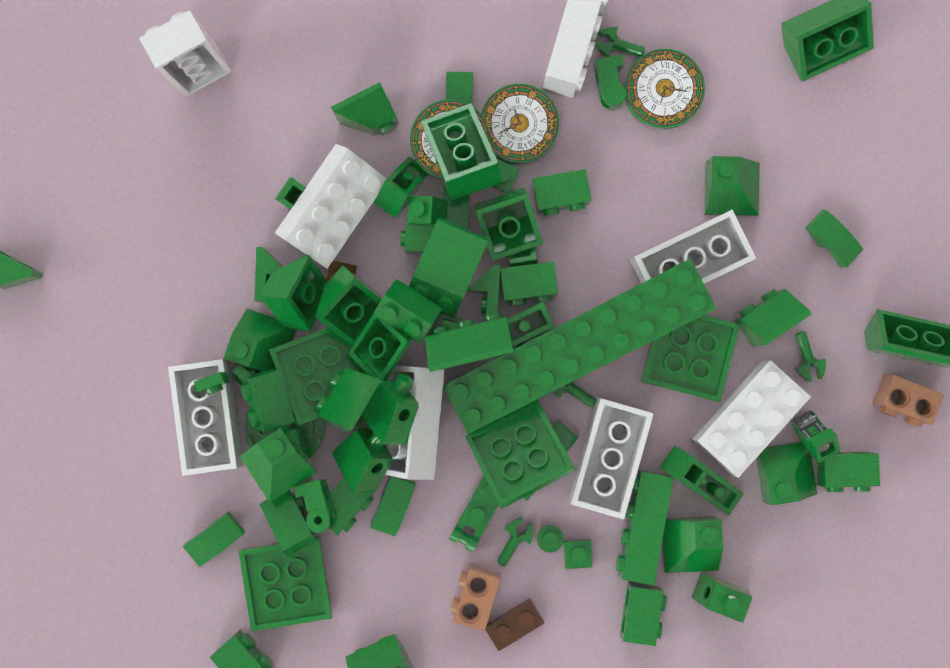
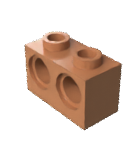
[873,374,944,427]
[450,564,501,632]

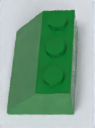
[781,0,874,81]
[864,309,950,368]
[425,312,515,372]

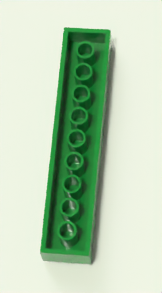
[443,258,717,434]

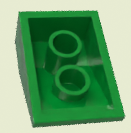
[421,103,502,201]
[409,217,489,318]
[315,368,381,433]

